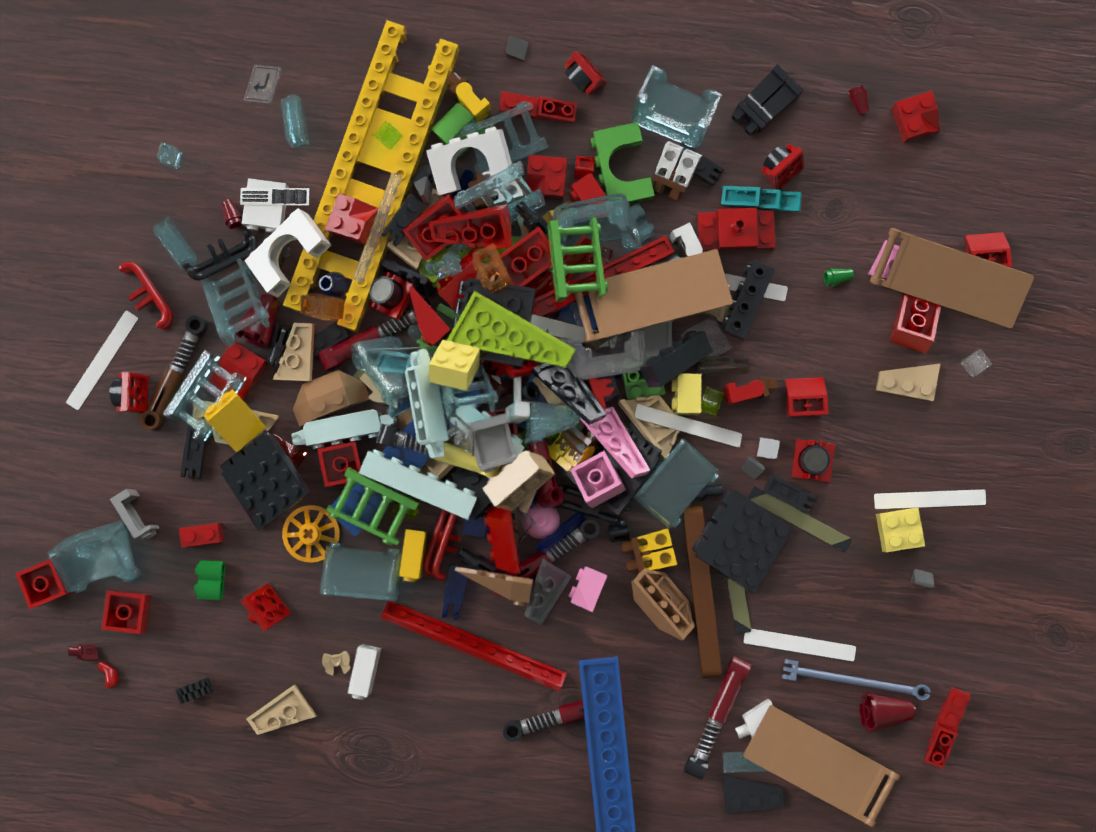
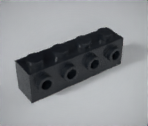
[721,260,775,341]
[639,330,713,388]

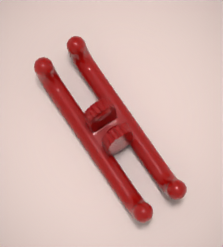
[118,262,173,330]
[423,509,462,581]

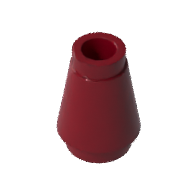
[848,85,870,115]
[221,199,242,229]

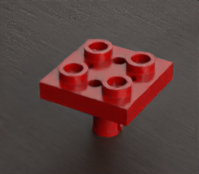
[241,583,291,632]

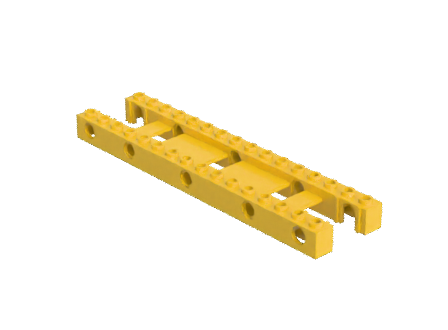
[283,20,459,333]

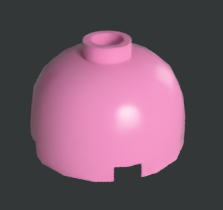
[522,502,560,539]

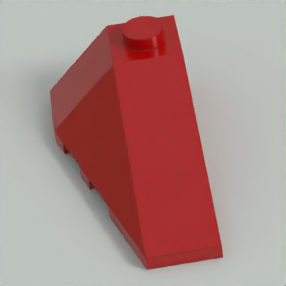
[429,204,512,250]

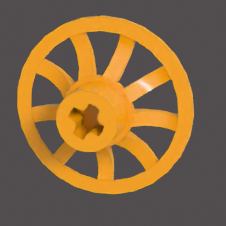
[282,505,340,563]

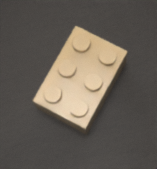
[483,450,555,511]

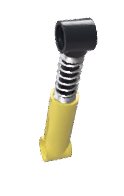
[376,423,502,478]

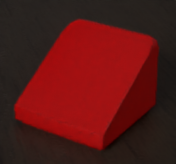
[574,156,595,179]

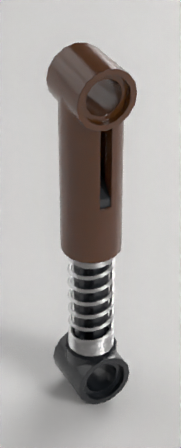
[140,315,208,431]

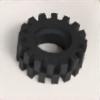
[175,677,214,704]

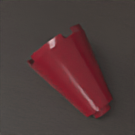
[233,293,279,348]
[859,693,916,733]

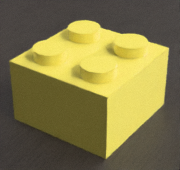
[429,340,480,391]
[672,374,701,416]
[876,508,925,552]

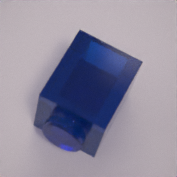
[462,516,490,537]

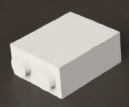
[242,178,289,233]
[348,644,381,700]

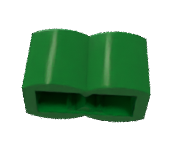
[194,560,226,600]

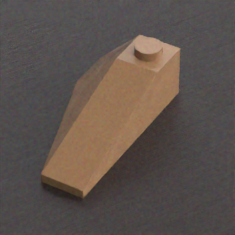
[455,566,533,606]

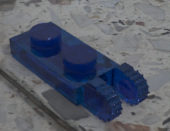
[442,564,468,621]

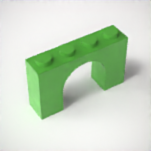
[590,122,655,208]

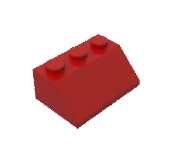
[484,507,520,574]

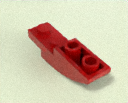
[498,91,577,123]
[924,687,971,768]

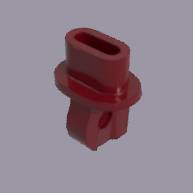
[68,644,98,661]

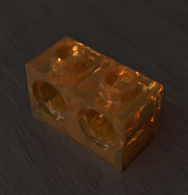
[472,244,512,293]
[301,293,344,321]

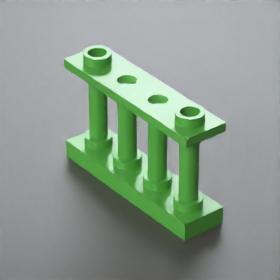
[547,217,608,302]
[327,467,419,546]

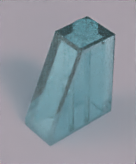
[281,94,310,148]
[153,216,197,270]
[525,402,580,444]

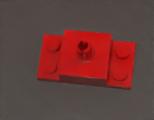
[697,208,775,251]

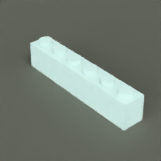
[359,449,477,520]

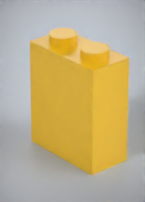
[203,389,266,453]
[399,529,429,582]

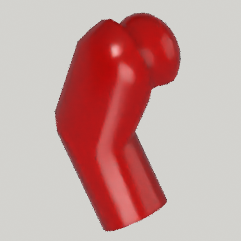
[97,661,118,689]

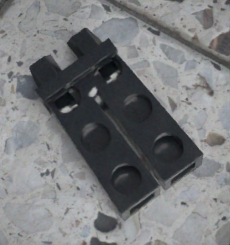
[731,64,803,136]

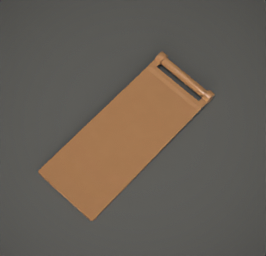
[870,228,1034,328]
[572,249,733,343]
[743,705,901,828]

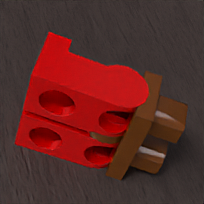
[723,376,778,406]

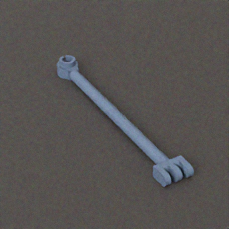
[782,659,930,700]

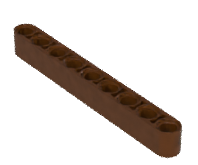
[682,505,722,679]

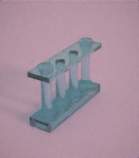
[460,101,549,174]
[454,161,545,222]
[201,258,269,347]
[163,350,247,441]
[431,352,498,418]

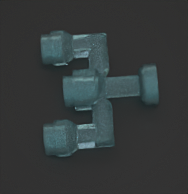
[425,244,471,279]

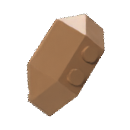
[293,370,371,427]
[631,569,694,640]

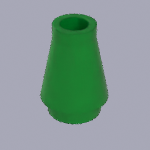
[824,268,854,287]

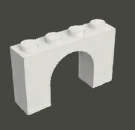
[426,127,515,195]
[245,208,331,297]

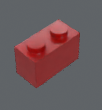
[179,523,224,547]

